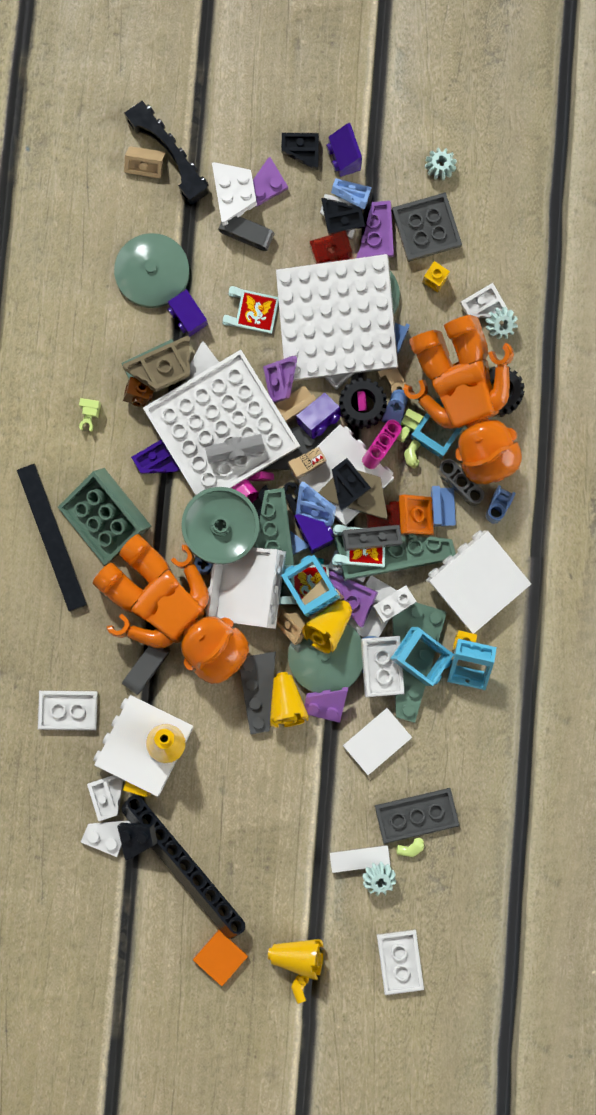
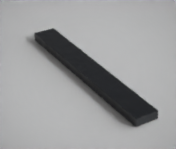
[17,463,87,612]

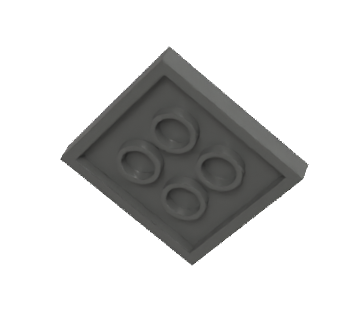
[392,192,462,262]

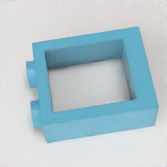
[411,398,463,459]
[281,555,341,618]
[390,627,454,686]
[447,639,497,690]

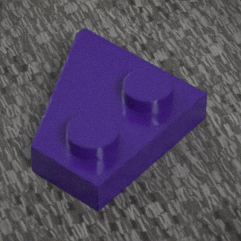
[131,439,181,474]

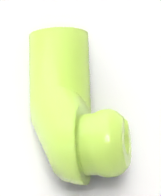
[404,439,421,468]
[396,838,424,857]

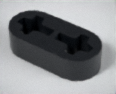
[283,482,299,515]

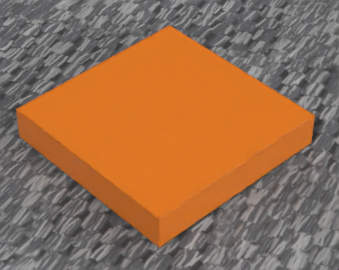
[399,494,434,536]
[193,930,248,986]

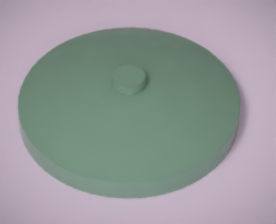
[114,233,190,308]
[181,487,259,565]
[288,623,363,693]

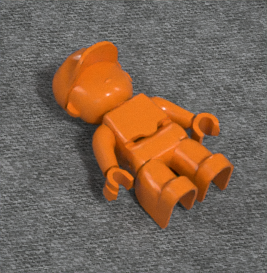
[403,315,522,484]
[92,534,249,684]

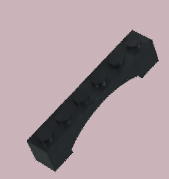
[124,100,209,206]

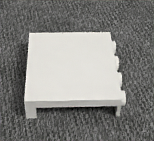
[291,425,394,526]
[426,530,531,634]
[205,547,286,629]
[93,695,193,797]

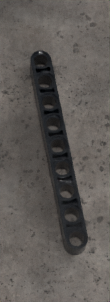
[122,795,246,939]

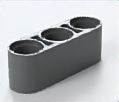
[218,216,275,251]
[438,459,484,506]
[122,646,171,695]

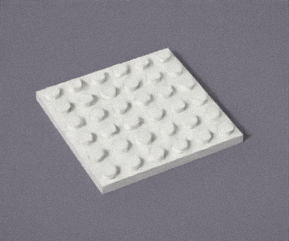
[276,254,399,381]
[143,350,300,495]

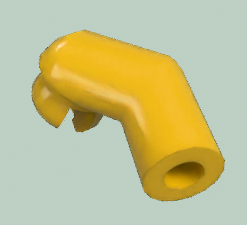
[291,975,309,1004]

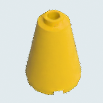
[302,600,352,654]
[270,672,309,728]
[146,724,185,763]
[268,939,323,980]

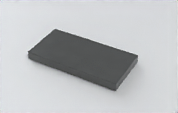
[374,788,459,844]

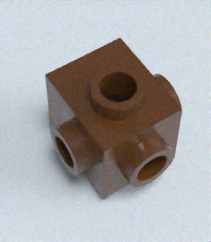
[123,376,154,407]

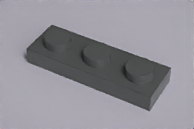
[342,525,402,551]

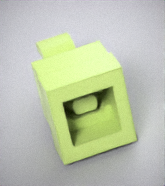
[79,398,101,432]
[397,408,423,443]

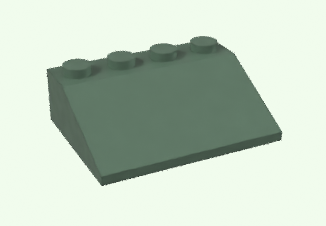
[58,468,152,566]

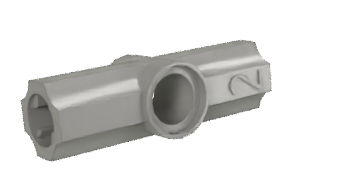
[205,434,265,464]

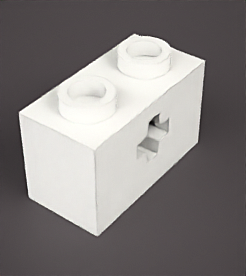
[372,585,417,624]

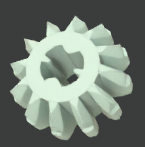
[425,147,457,181]
[486,307,518,339]
[362,861,396,896]

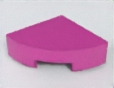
[357,391,368,411]
[248,471,274,481]

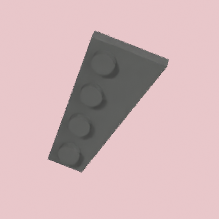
[239,651,276,734]

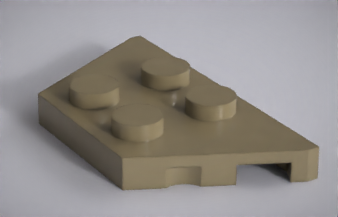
[123,336,190,392]
[318,470,387,520]

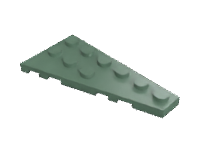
[254,488,294,605]
[332,524,456,581]
[392,602,447,723]

